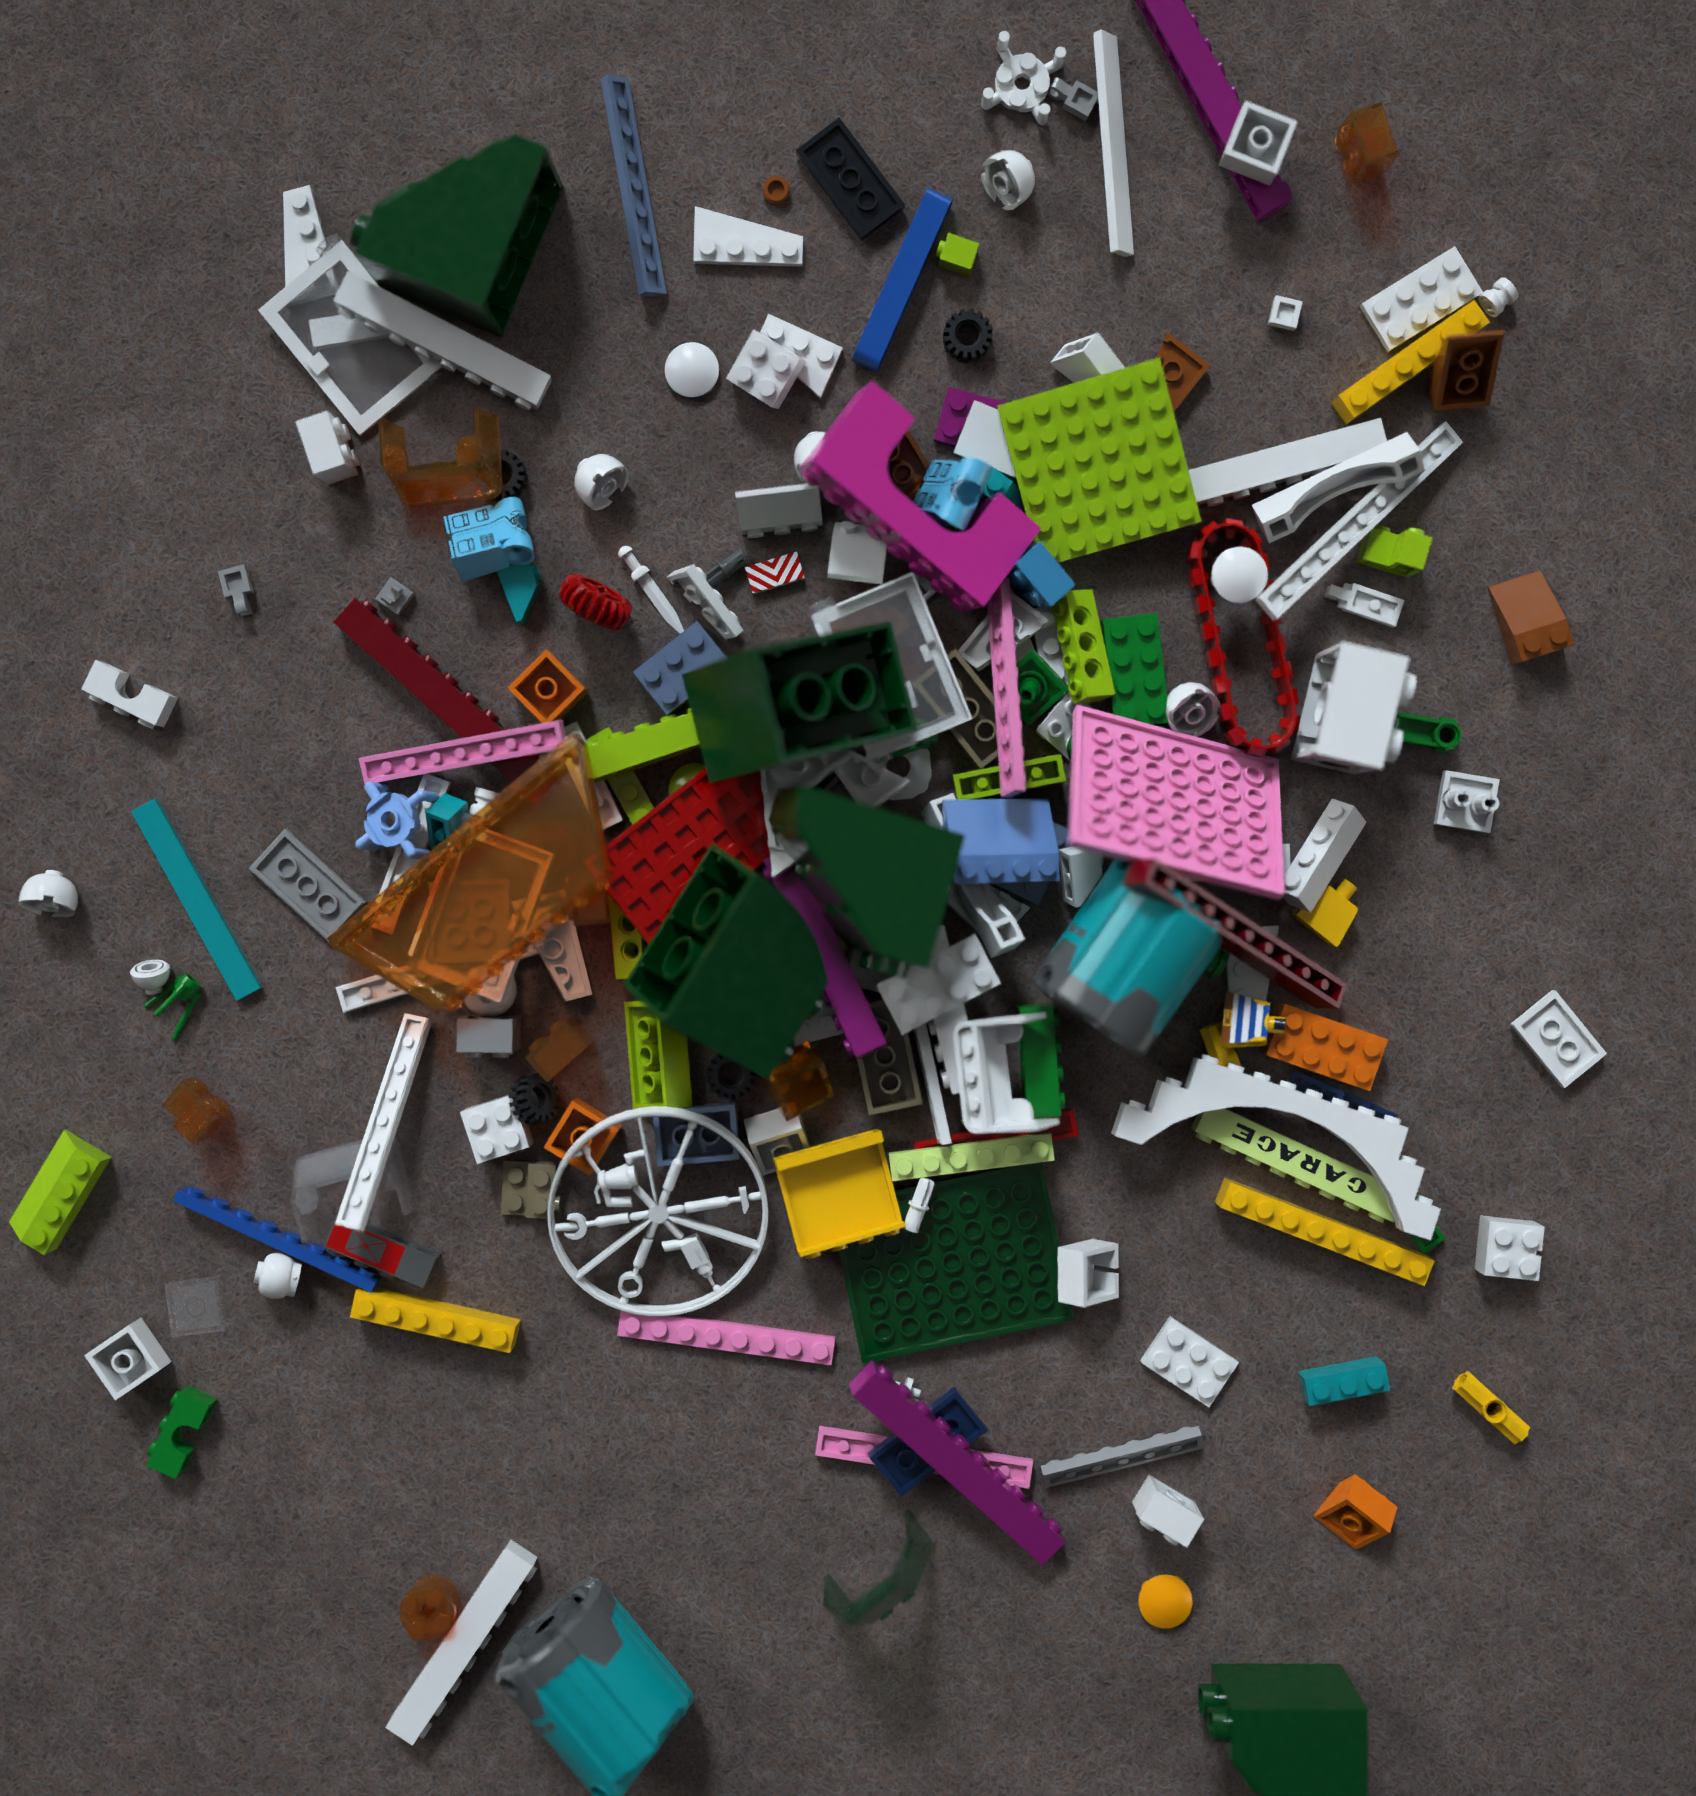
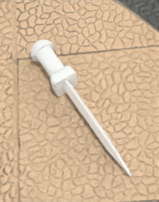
[618,546,684,633]

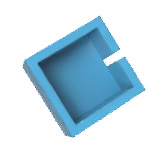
[1006,542,1076,608]

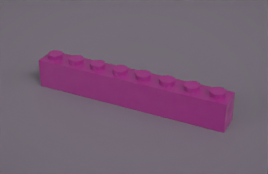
[762,857,888,1060]

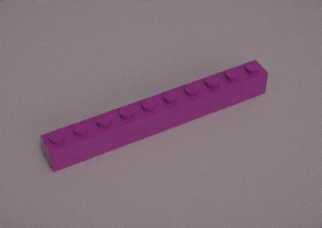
[1135,0,1292,223]
[849,1361,1065,1565]

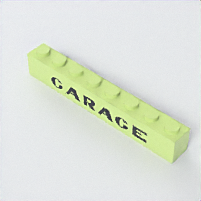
[1191,1108,1394,1223]

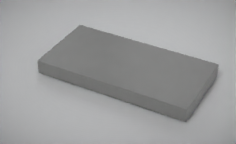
[248,829,367,942]

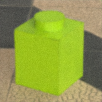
[935,233,979,277]

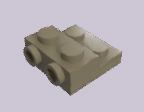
[501,1159,563,1219]

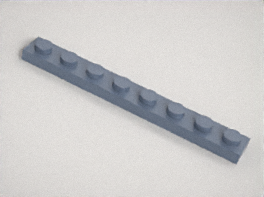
[601,74,667,297]

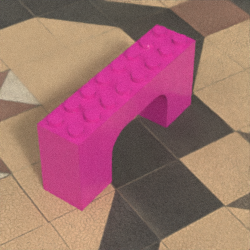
[798,381,1041,612]

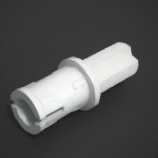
[904,1177,935,1233]

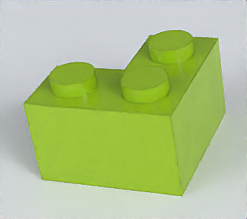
[1356,525,1433,578]

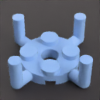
[355,782,440,860]

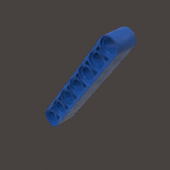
[852,188,953,372]

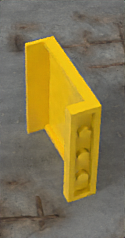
[773,1129,906,1259]

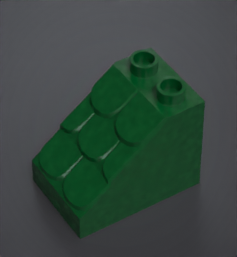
[350,134,563,337]
[682,621,918,783]
[768,786,965,979]
[1198,1664,1368,1796]

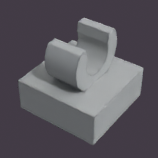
[375,577,415,616]

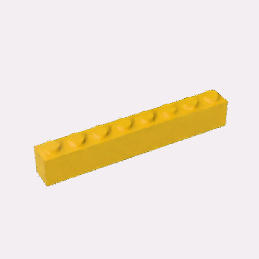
[1215,1177,1434,1286]

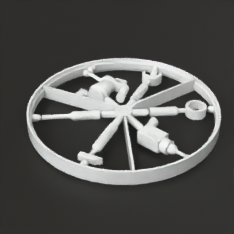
[547,1106,768,1316]

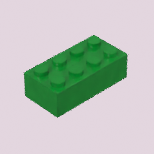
[1100,613,1168,726]
[1015,1002,1065,1118]

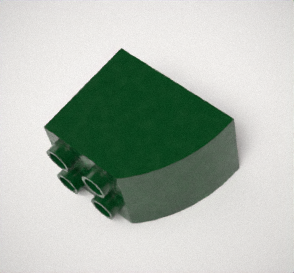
[624,843,828,1079]

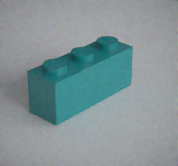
[1297,1356,1390,1406]

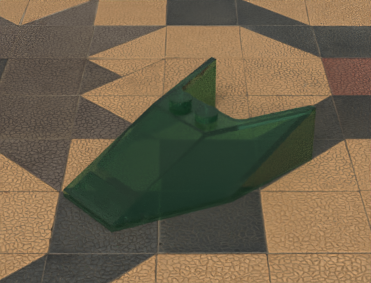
[823,1510,935,1626]

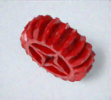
[559,574,632,630]

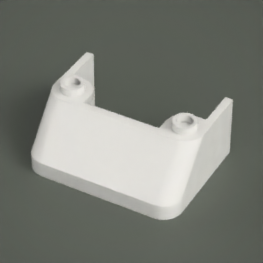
[953,1012,1059,1133]

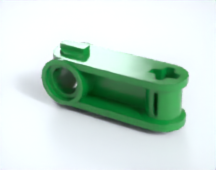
[1392,712,1462,755]

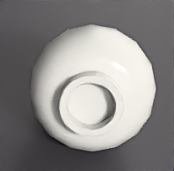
[253,1252,302,1299]

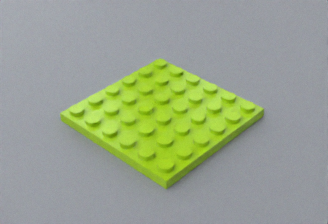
[997,358,1202,563]

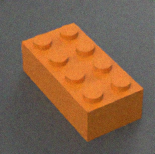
[1260,1002,1388,1091]

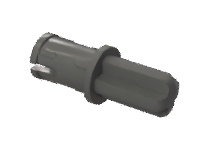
[705,548,749,588]

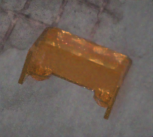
[378,406,502,508]

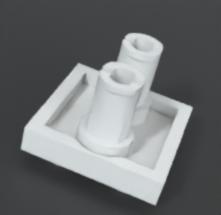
[1434,770,1500,833]

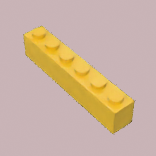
[1331,300,1490,425]
[350,1287,521,1353]

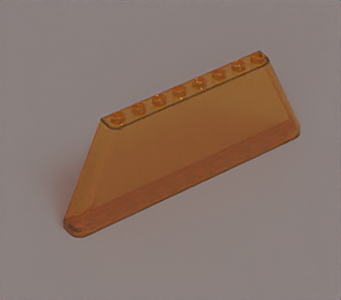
[327,732,612,1012]

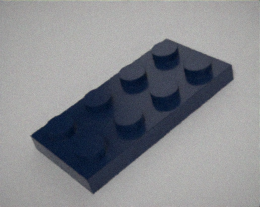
[868,1387,988,1497]

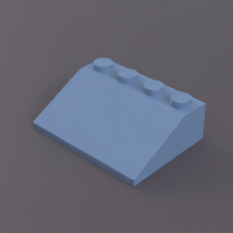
[942,798,1059,884]

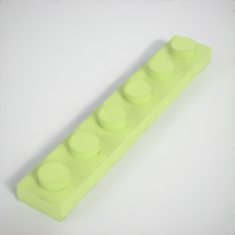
[889,1132,1055,1181]

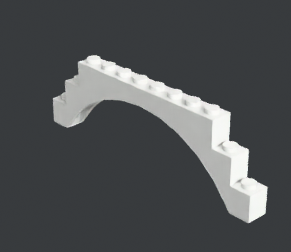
[1111,1054,1441,1240]

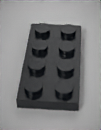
[796,117,905,241]

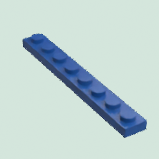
[173,1186,382,1293]

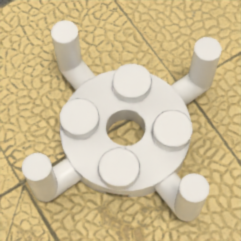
[981,31,1066,125]

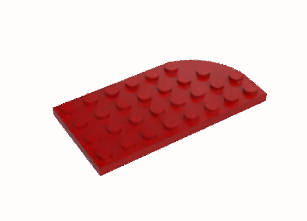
[584,768,770,945]

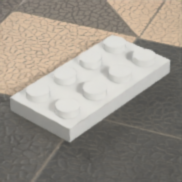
[1360,246,1483,352]
[876,934,1001,1035]

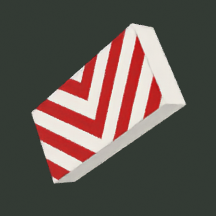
[745,552,805,595]

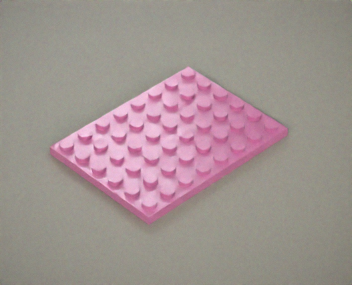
[1069,705,1284,900]

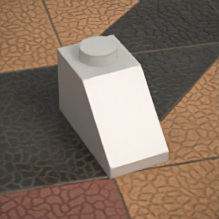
[1058,847,1104,907]

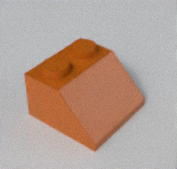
[1314,1474,1398,1550]

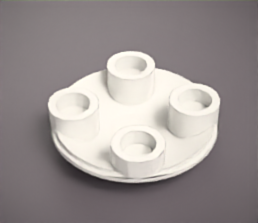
[665,342,719,397]
[1211,547,1268,603]

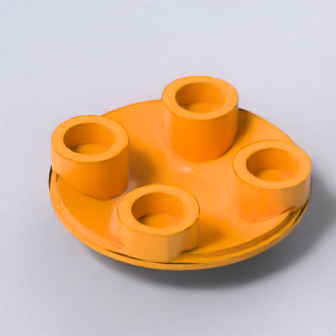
[1138,1574,1193,1629]

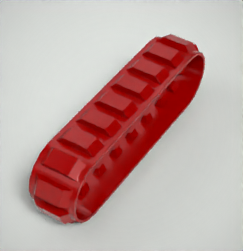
[1186,518,1301,757]

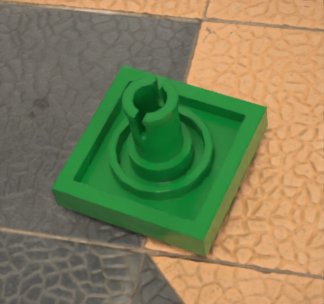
[992,648,1069,725]

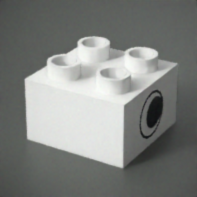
[1290,642,1416,774]

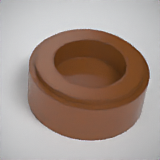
[763,175,790,206]

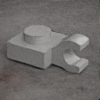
[1048,78,1098,121]
[218,564,254,617]

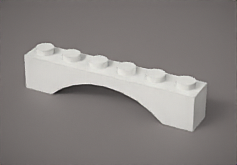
[1252,432,1425,543]
[921,793,1025,959]

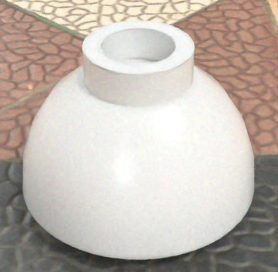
[130,960,170,995]

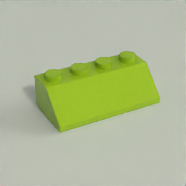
[624,1000,692,1109]
[9,1129,112,1255]

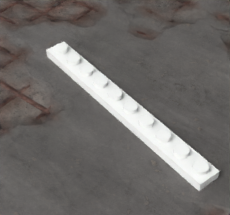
[1255,422,1463,621]

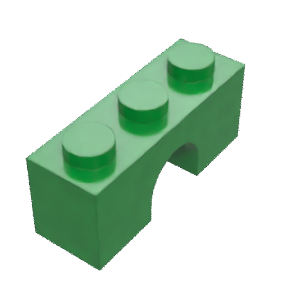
[146,1385,218,1479]

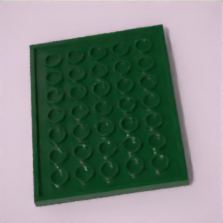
[839,1162,1075,1363]

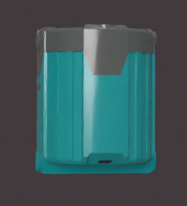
[1032,859,1222,1058]
[496,1576,693,1796]

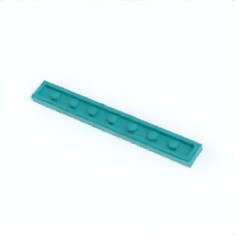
[131,798,263,1001]

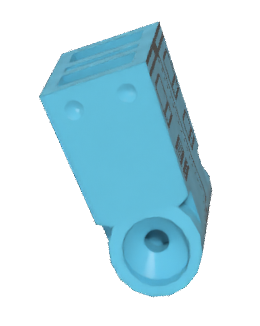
[912,457,993,531]
[442,497,535,582]

